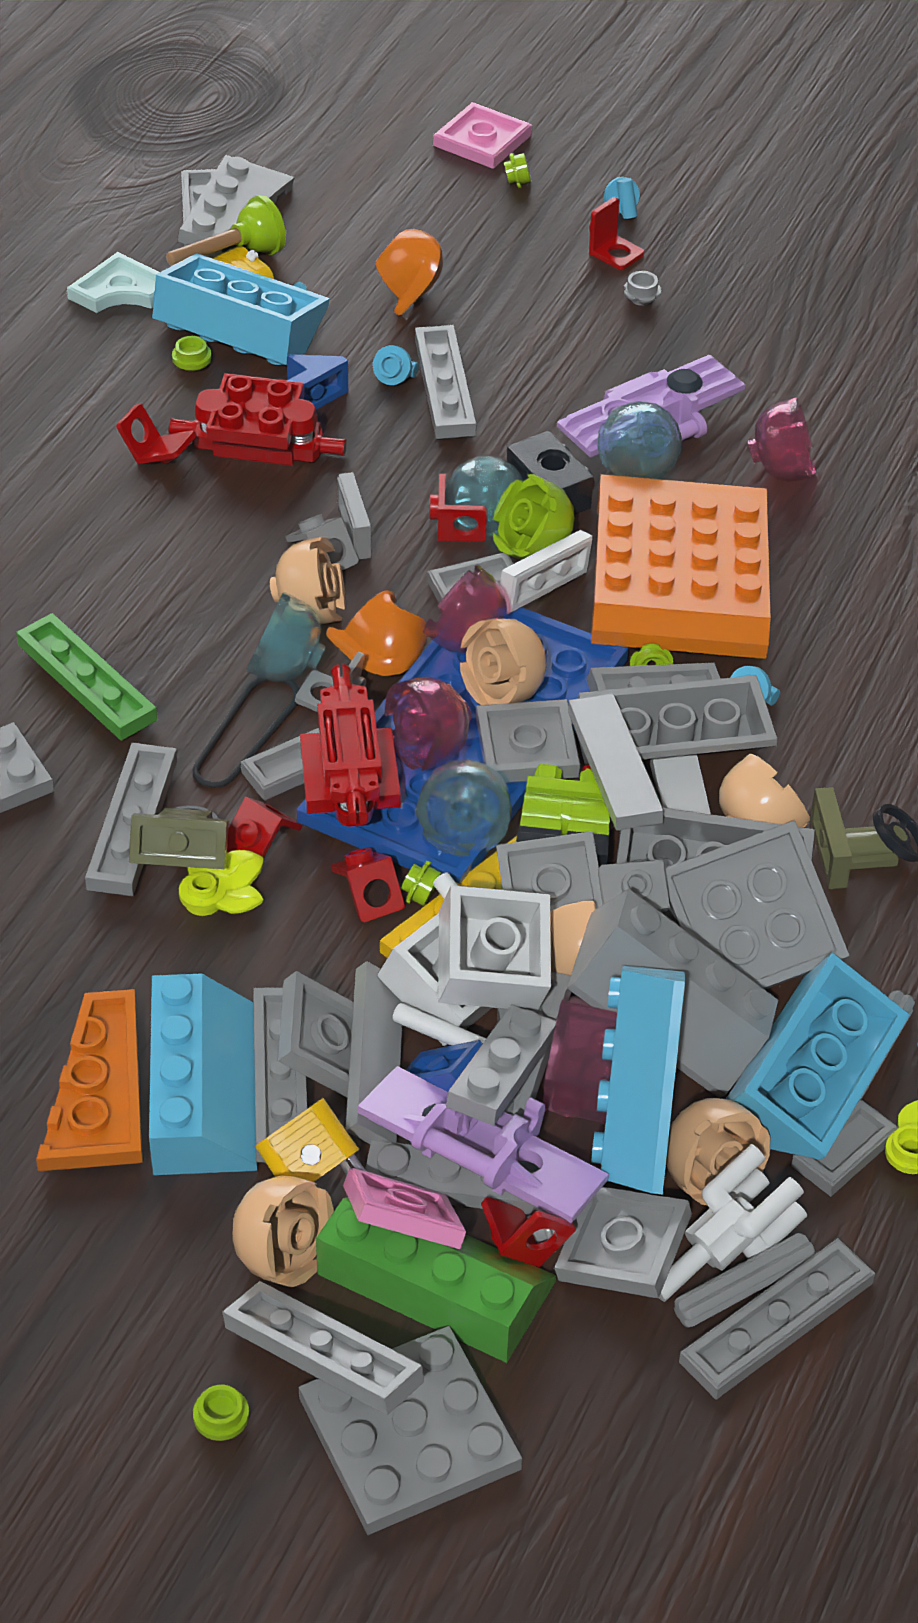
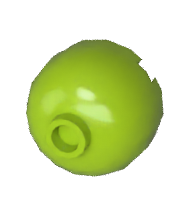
[493,474,574,560]

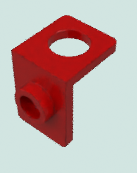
[589,197,644,270]
[116,404,197,464]
[430,474,487,542]
[227,796,303,858]
[330,847,405,922]
[481,1197,576,1267]

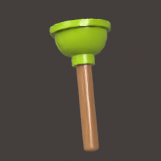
[166,195,286,266]

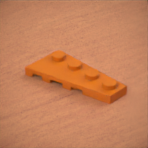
[36,989,143,1171]

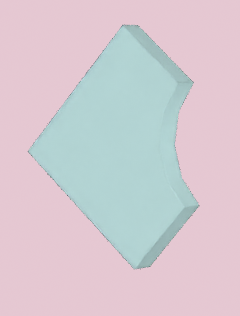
[67,252,160,313]

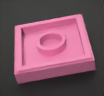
[433,102,532,169]
[343,1168,466,1249]

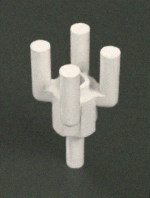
[659,1144,807,1302]

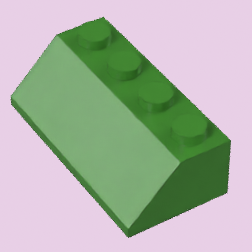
[316,1197,556,1363]

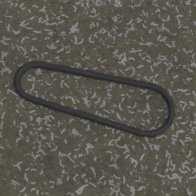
[192,674,299,788]

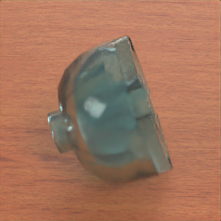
[597,401,682,479]
[445,456,524,536]
[246,591,326,683]
[416,759,512,857]

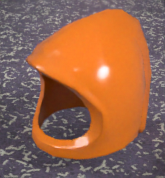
[375,229,443,315]
[326,590,429,676]

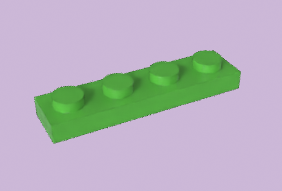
[16,613,158,741]

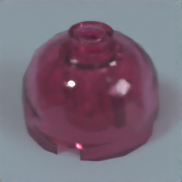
[748,397,817,482]
[423,564,507,654]
[385,677,471,771]

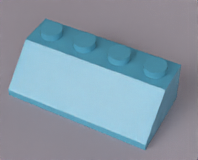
[152,253,330,365]
[726,953,910,1160]
[591,965,685,1195]
[149,974,257,1175]

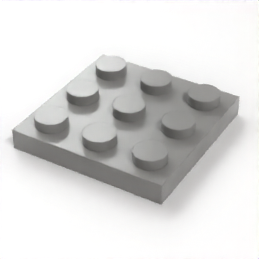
[664,820,850,990]
[299,1326,522,1535]

